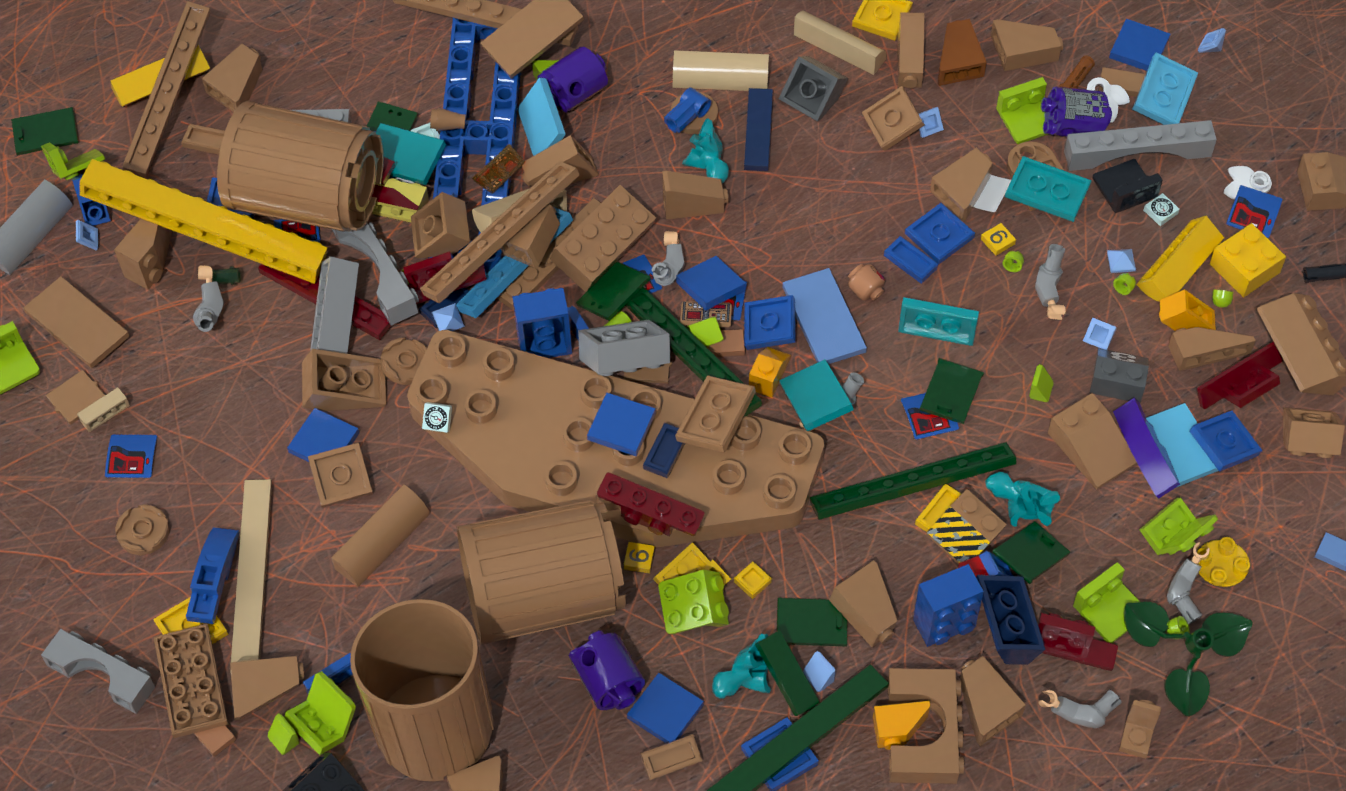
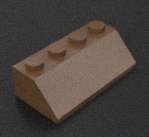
[1257,293,1346,396]

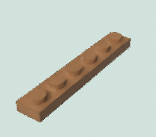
[497,198,601,311]

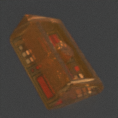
[472,144,525,193]

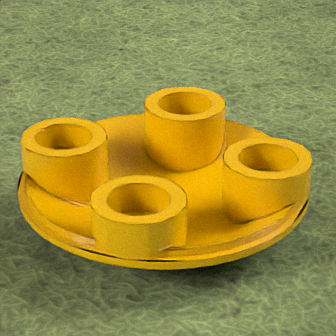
[1197,537,1250,587]

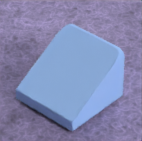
[1083,318,1117,350]
[803,651,835,692]

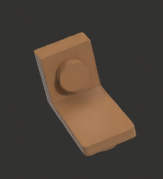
[1119,700,1161,759]

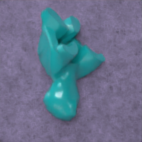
[682,118,729,183]
[985,471,1060,527]
[712,633,771,699]

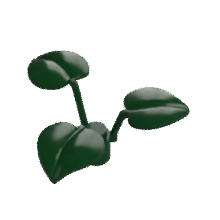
[1124,602,1253,717]

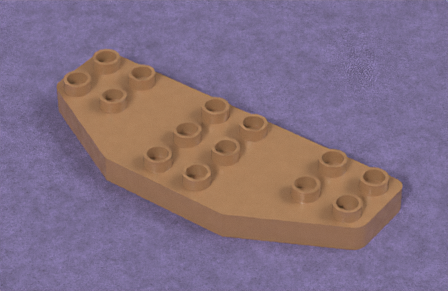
[407,330,824,548]

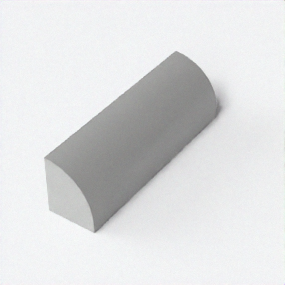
[0,179,73,275]
[310,257,359,354]

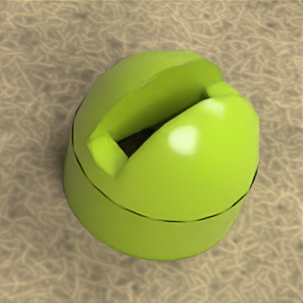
[1003,251,1024,272]
[1113,273,1136,295]
[1212,289,1234,308]
[1167,616,1190,634]

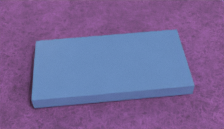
[782,268,867,364]

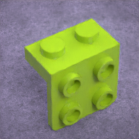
[0,321,40,395]
[1139,497,1218,555]
[658,570,729,634]
[284,671,356,755]

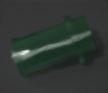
[212,266,241,286]

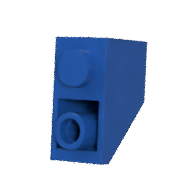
[72,174,111,226]

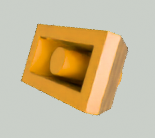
[1159,289,1216,331]
[749,347,791,398]
[873,701,930,750]

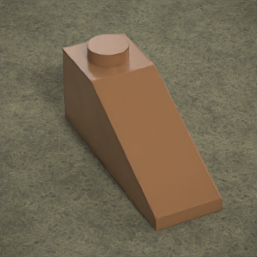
[1168,327,1256,371]

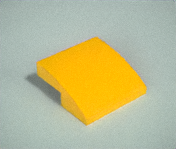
[653,542,731,585]

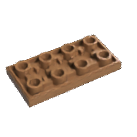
[480,0,584,79]
[23,277,129,369]
[154,624,228,738]

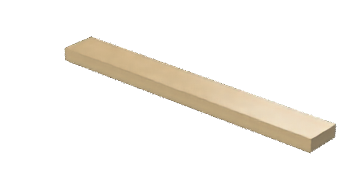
[230,479,272,673]

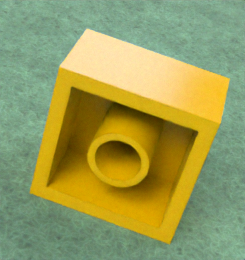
[1210,223,1286,298]

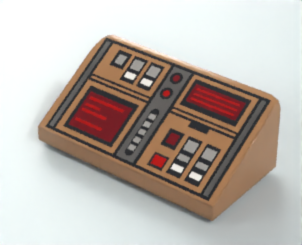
[680,301,732,327]

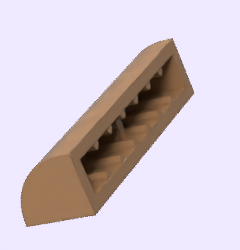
[331,485,430,587]

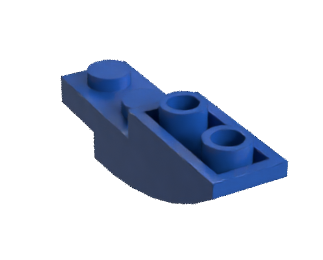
[186,527,240,624]

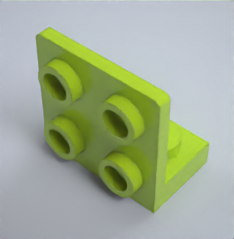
[996,77,1048,144]
[41,142,105,180]
[1073,562,1140,643]

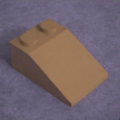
[1297,152,1346,211]
[114,219,172,290]
[302,348,386,411]
[1048,393,1137,490]

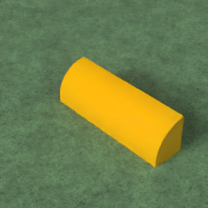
[110,45,210,107]
[1136,215,1224,302]

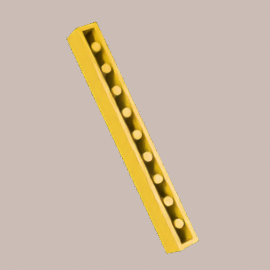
[80,159,328,284]

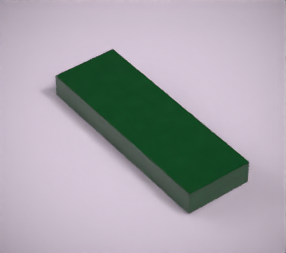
[755,630,820,716]

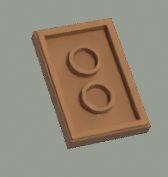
[675,375,756,453]

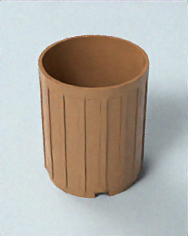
[217,101,384,232]
[457,500,626,645]
[350,599,494,781]

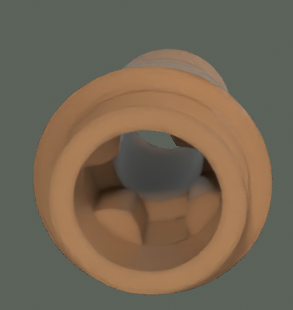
[430,107,465,131]

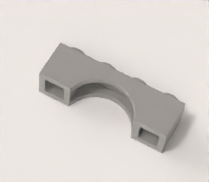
[41,629,155,714]

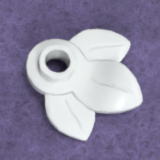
[1087,77,1130,123]
[1224,166,1272,199]

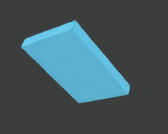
[1132,52,1198,125]
[517,78,566,156]
[1146,403,1218,487]

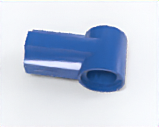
[664,87,711,133]

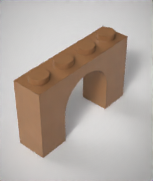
[887,668,964,784]

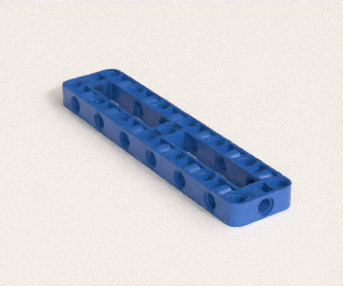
[428,18,521,274]

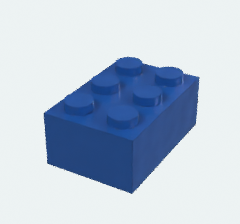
[512,288,572,358]
[913,564,984,647]

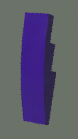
[1113,398,1180,499]

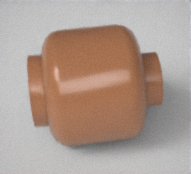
[848,264,885,301]

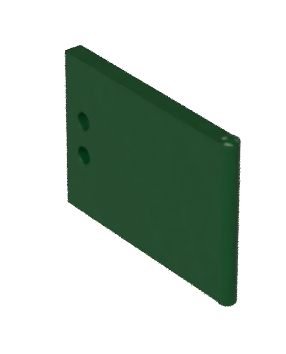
[367,101,418,131]
[11,107,79,156]
[576,261,651,321]
[920,358,984,424]
[992,521,1070,584]
[777,597,847,647]

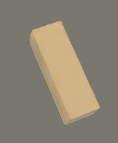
[77,387,130,432]

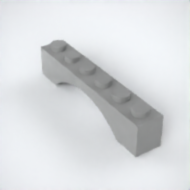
[1064,120,1217,171]
[331,222,419,325]

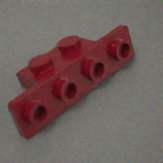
[403,251,487,304]
[1197,341,1283,409]
[597,472,705,537]
[1038,613,1118,671]

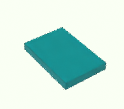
[376,123,446,185]
[1005,156,1092,222]
[898,297,979,346]
[779,359,854,431]

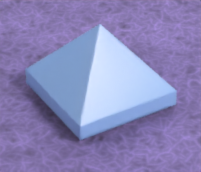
[1198,28,1226,53]
[919,107,944,138]
[76,220,98,250]
[1107,249,1136,273]
[432,303,465,331]

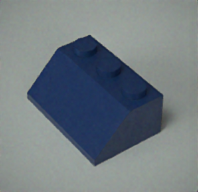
[976,575,1045,665]

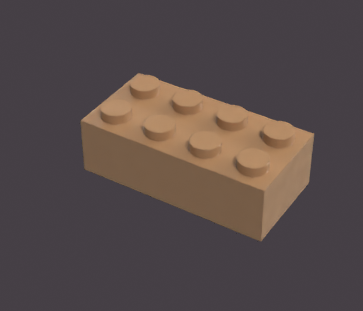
[550,185,656,292]

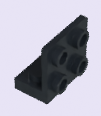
[1092,159,1163,213]
[283,753,364,791]

